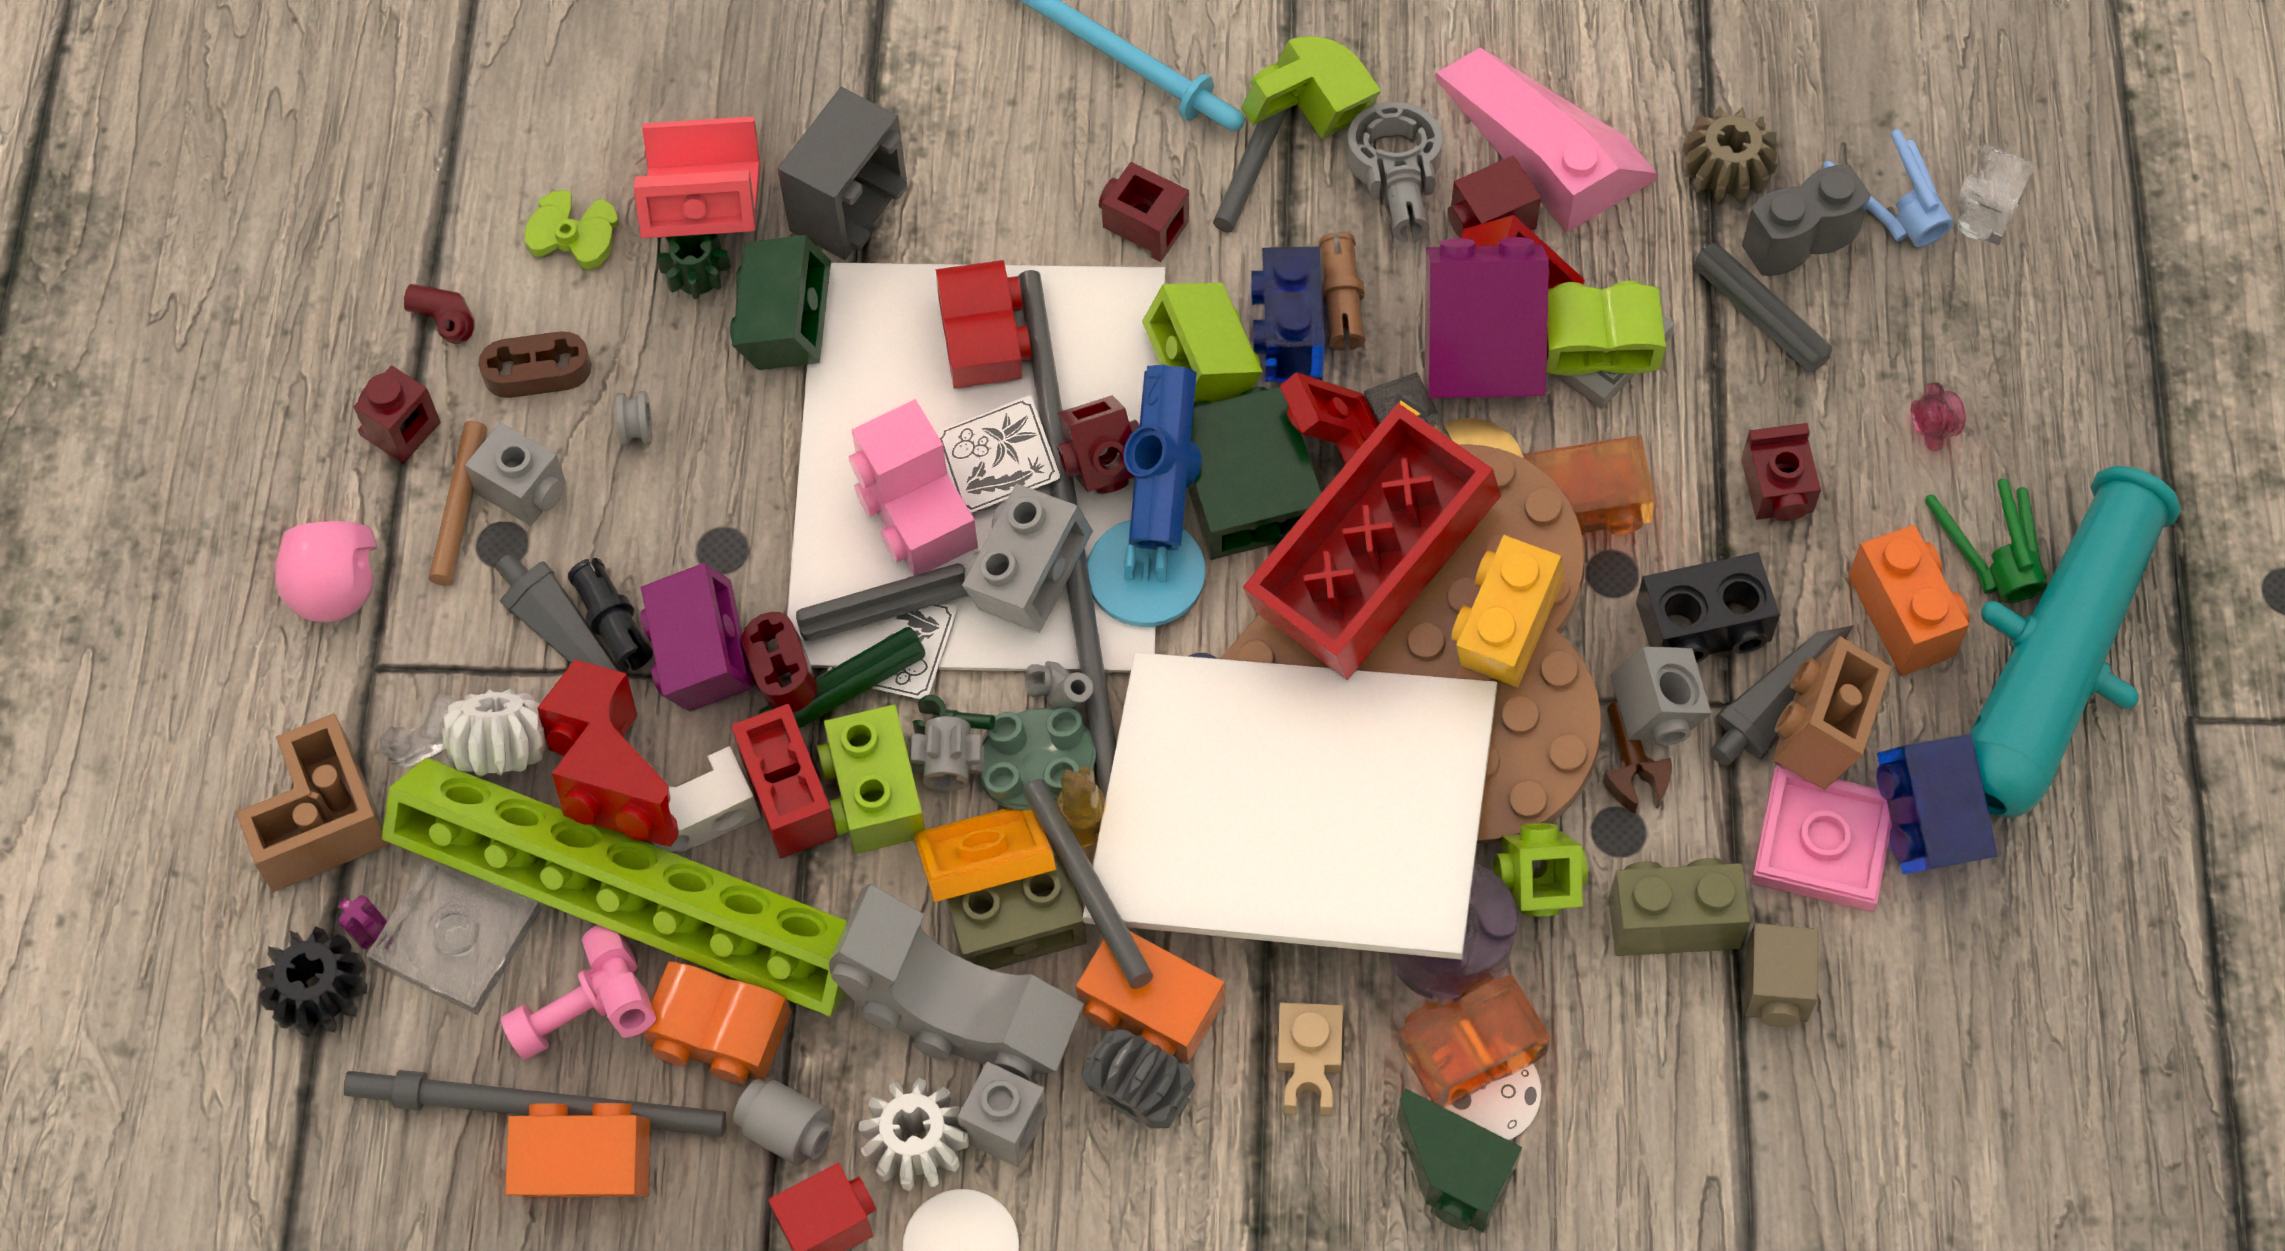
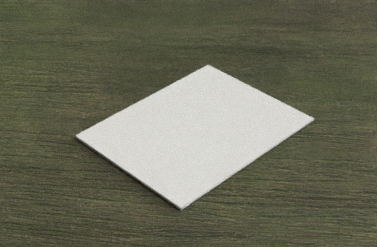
[787,263,1165,673]

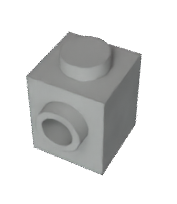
[464,422,566,526]

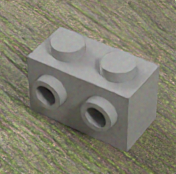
[962,483,1093,633]

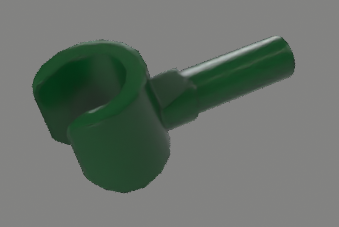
[912,695,995,735]

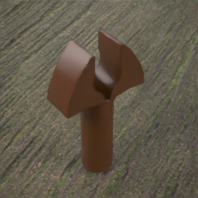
[1603,701,1672,813]

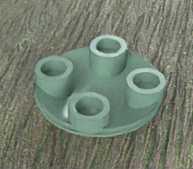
[977,707,1096,811]

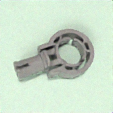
[1346,102,1443,243]

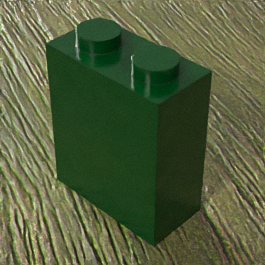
[1187,387,1321,560]

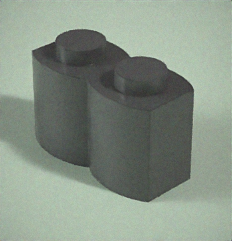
[1742,165,1871,276]

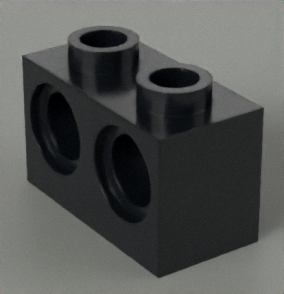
[1636,552,1780,663]

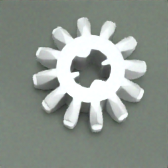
[442,689,547,777]
[859,1077,969,1192]

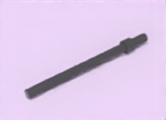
[343,1070,726,1137]

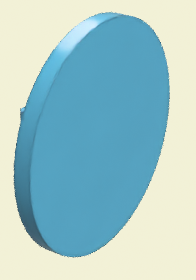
[1087,519,1205,627]

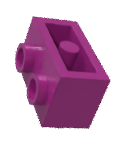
[640,563,754,712]

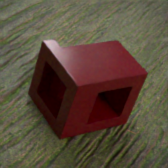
[1098,162,1189,262]
[353,365,441,464]
[1741,423,1821,521]

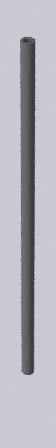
[1018,270,1116,812]

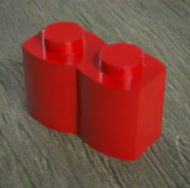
[935,260,1031,388]

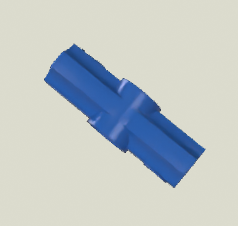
[1123,364,1202,551]

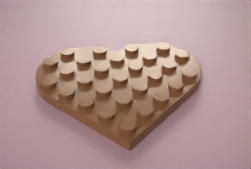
[1220,444,1601,843]

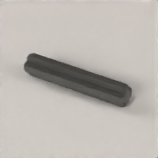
[1694,242,1833,372]
[796,563,968,642]

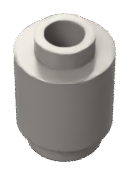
[733,1079,833,1166]

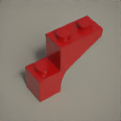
[537,659,679,847]

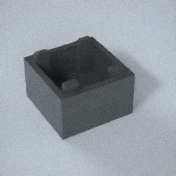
[777,87,908,260]

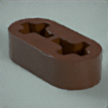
[478,331,592,398]

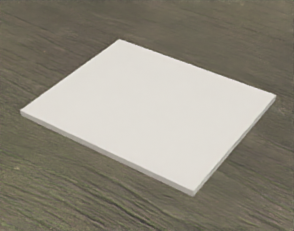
[1083,652,1497,960]

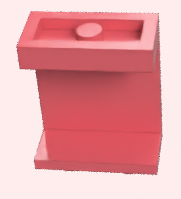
[633,116,761,238]

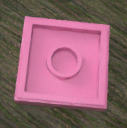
[1750,765,1898,912]

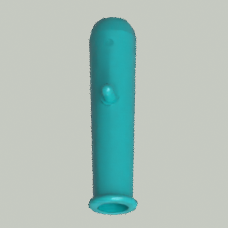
[1955,465,2182,818]

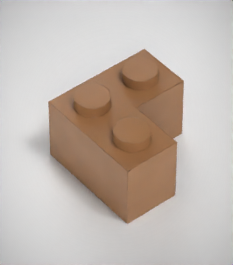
[236,713,390,893]

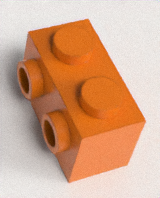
[1848,524,1970,676]
[1075,930,1225,1064]
[505,1103,651,1197]

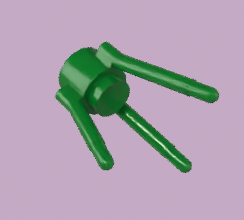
[1925,478,2048,603]

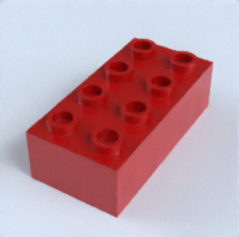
[1243,403,1501,681]

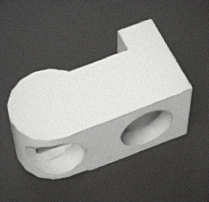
[647,746,761,854]

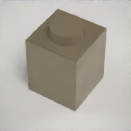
[1744,923,1818,1027]

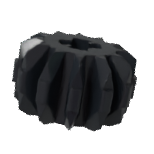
[257,926,367,1037]

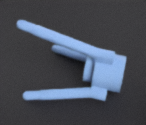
[1823,129,1954,247]

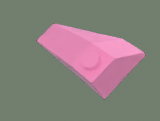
[1435,47,1658,233]

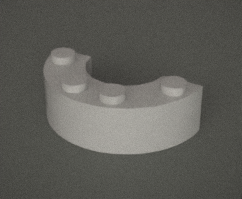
[829,884,1084,1080]

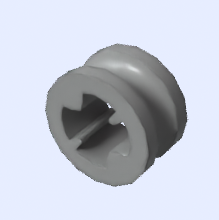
[616,391,652,445]

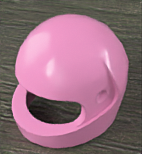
[275,521,378,623]

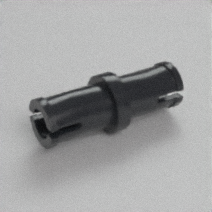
[568,558,653,672]

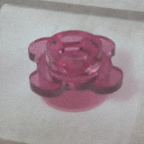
[1910,382,1966,451]

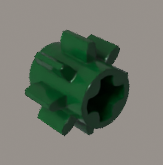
[657,234,731,299]

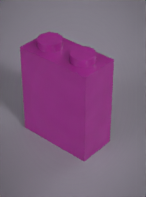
[1425,237,1549,398]

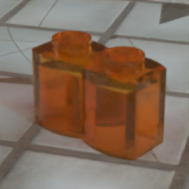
[1399,974,1551,1107]

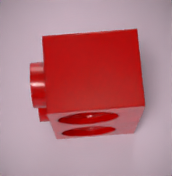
[731,704,838,859]

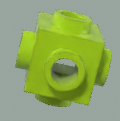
[1493,823,1588,917]

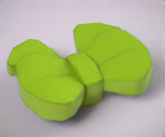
[525,190,619,270]

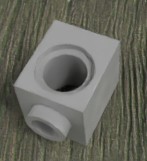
[1610,646,1711,746]
[957,1061,1048,1168]

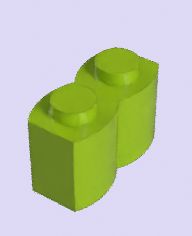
[1546,281,1666,376]

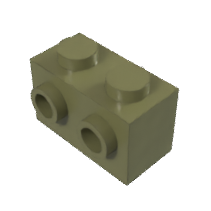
[946,855,1087,970]
[1608,858,1750,956]

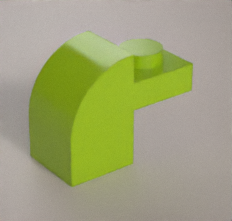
[1241,36,1381,139]

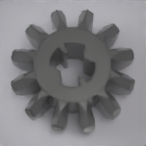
[1081,1029,1196,1129]

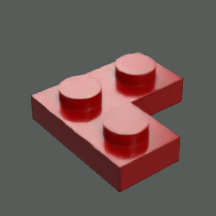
[1279,372,1378,467]

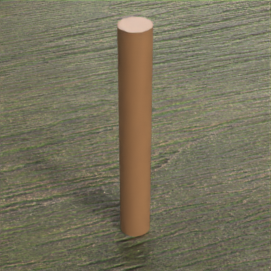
[429,421,487,586]

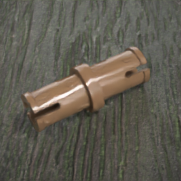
[1319,232,1366,351]

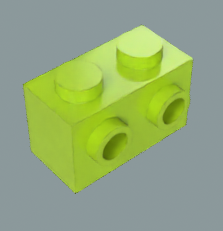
[1142,282,1262,403]
[817,704,925,854]

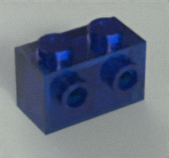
[1251,246,1325,382]
[1876,734,1998,875]

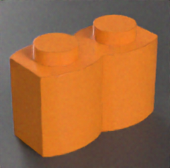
[642,961,792,1085]

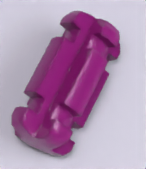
[338,895,389,950]

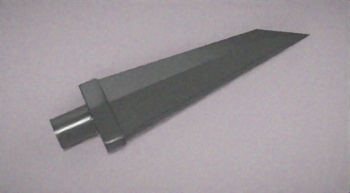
[495,553,620,671]
[1710,625,1854,766]

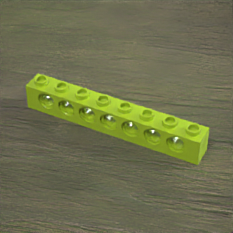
[381,757,848,1017]

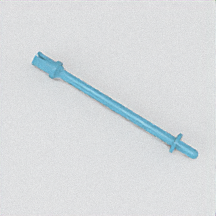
[1019,0,1245,131]

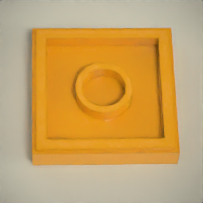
[913,808,1056,902]

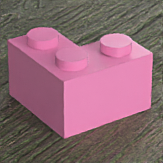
[849,399,978,576]

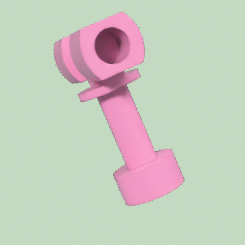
[501,925,656,1061]

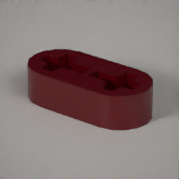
[742,612,818,712]

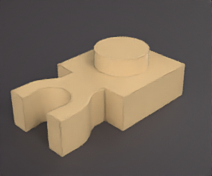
[1277,1002,1343,1116]

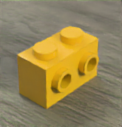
[1451,535,1564,688]

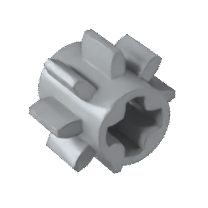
[909,716,984,791]

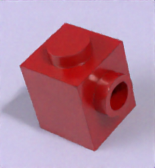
[768,1162,877,1251]

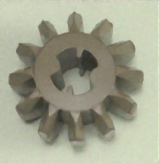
[1682,106,1779,204]

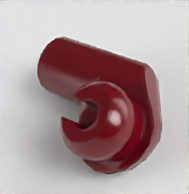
[404,284,475,344]

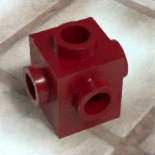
[1057,395,1139,494]

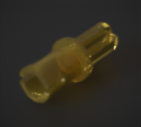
[1057,766,1106,847]

